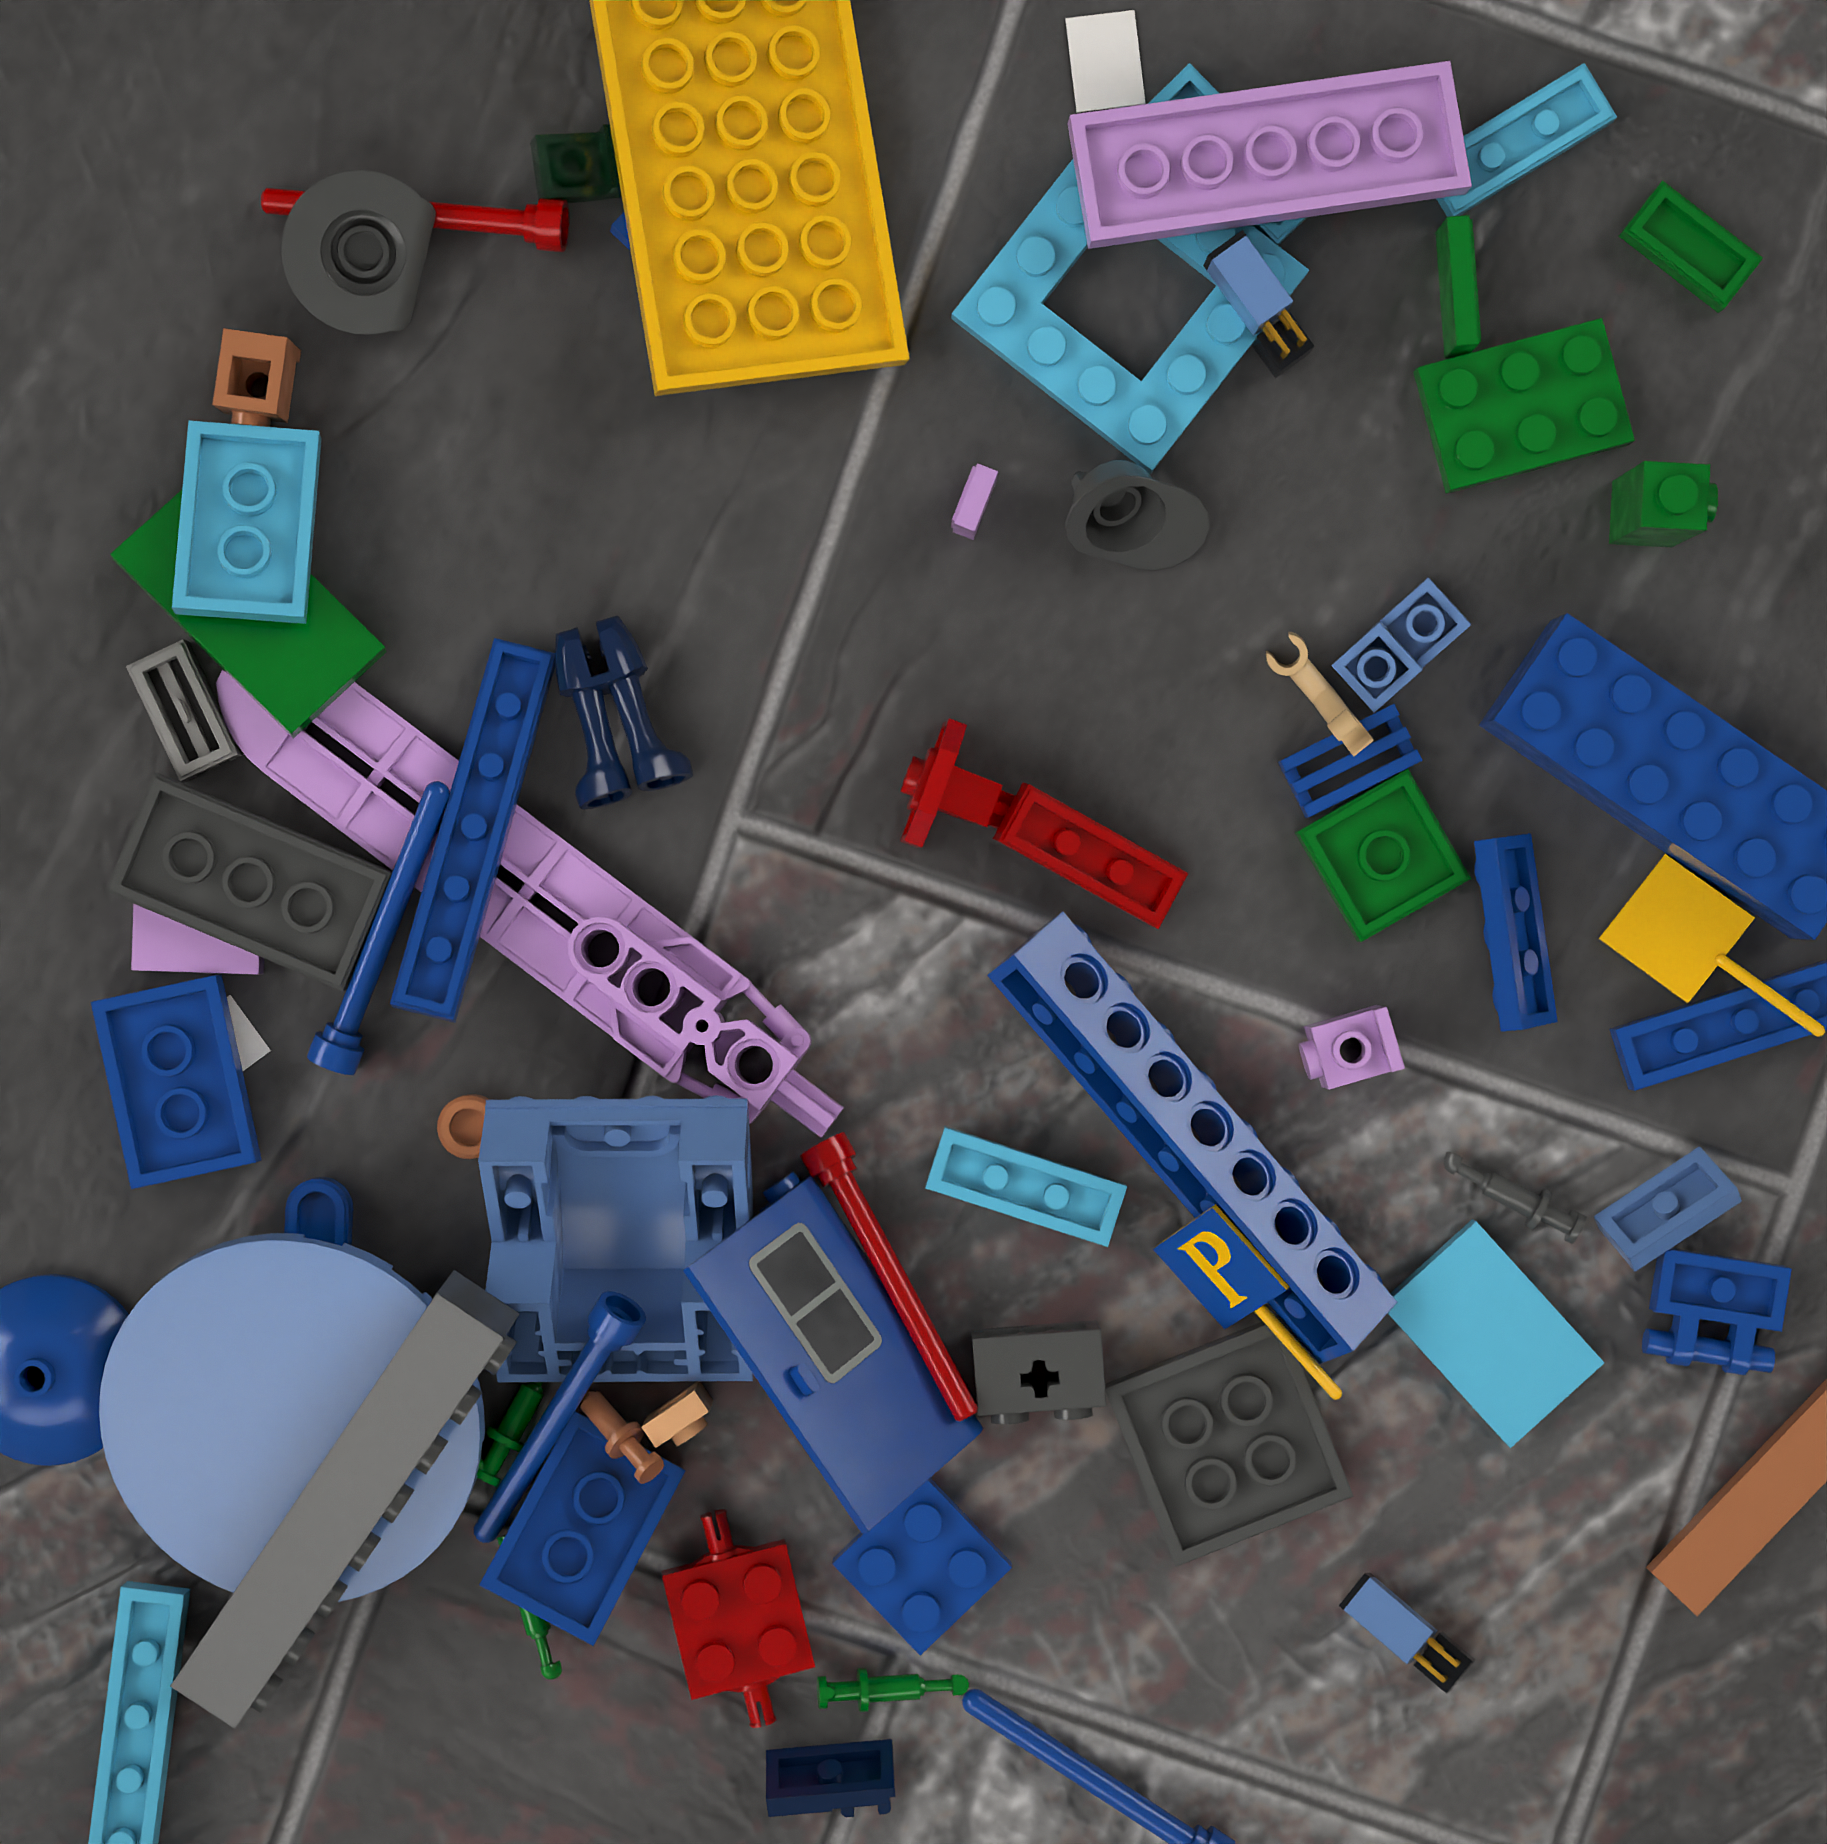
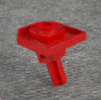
[900,718,1016,848]

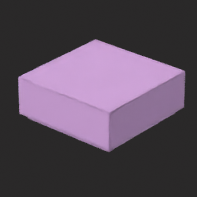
[951,463,998,540]

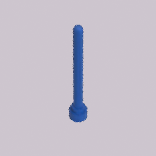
[307,781,450,1075]
[474,1291,646,1543]
[962,1689,1235,1844]

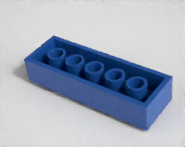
[1479,613,1827,940]

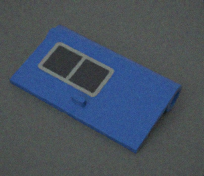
[683,1171,984,1534]

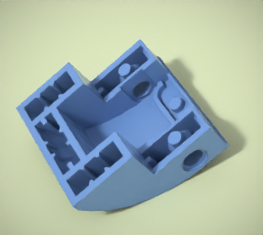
[478,1095,753,1382]

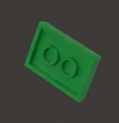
[1413,318,1635,494]

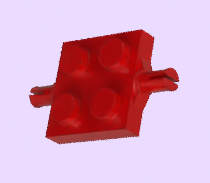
[661,1509,815,1728]

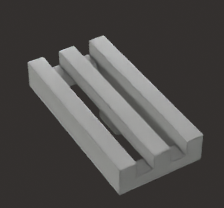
[126,639,243,782]

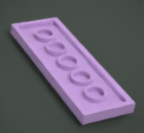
[1067,61,1472,249]

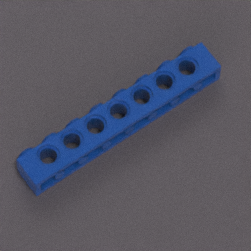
[987,911,1397,1364]

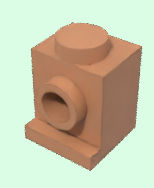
[212,328,301,427]

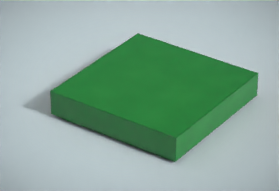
[1295,769,1471,942]

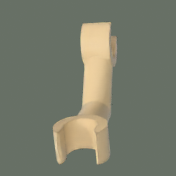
[1266,632,1374,757]

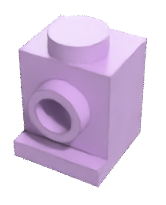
[1299,1005,1405,1090]

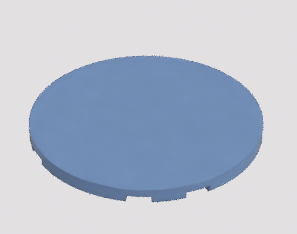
[99,1233,485,1602]

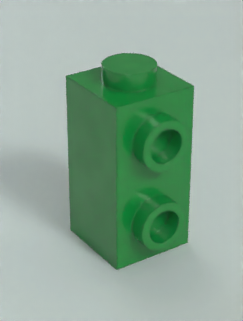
[1609,461,1718,548]

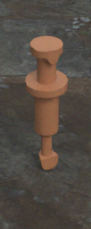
[580,1389,664,1484]

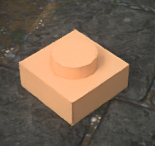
[641,1381,713,1448]

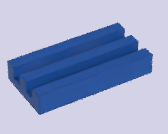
[1278,704,1423,818]

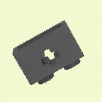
[971,1320,1107,1425]

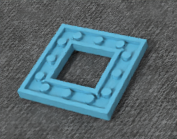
[951,159,1309,474]

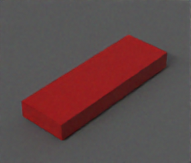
[992,782,1189,929]

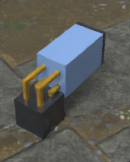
[1203,230,1315,378]
[1339,1573,1475,1694]

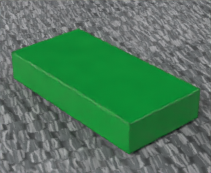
[1619,180,1763,313]
[1435,215,1481,358]

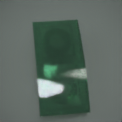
[530,124,622,203]

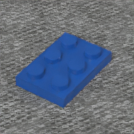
[91,974,262,1189]
[479,1411,686,1646]

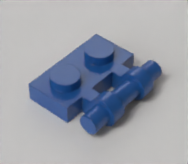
[1642,1248,1792,1375]

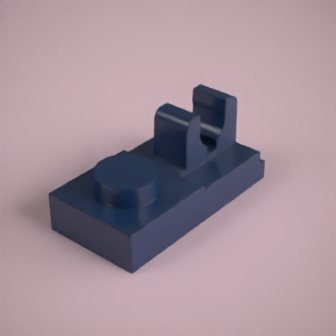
[766,1739,896,1817]

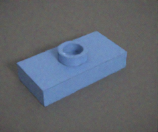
[1594,1146,1742,1272]

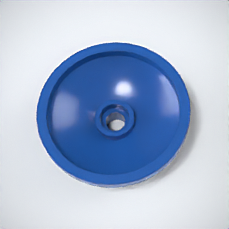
[0,1274,129,1466]

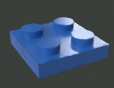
[832,1478,1012,1656]

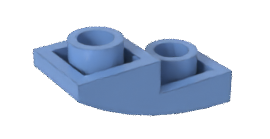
[1331,577,1471,712]

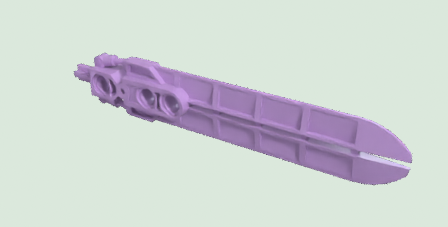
[216,670,844,1138]

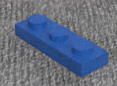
[1474,833,1558,1032]

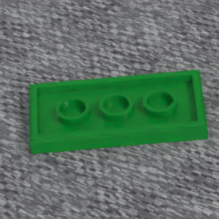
[110,490,386,739]

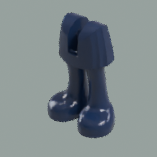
[555,615,694,810]

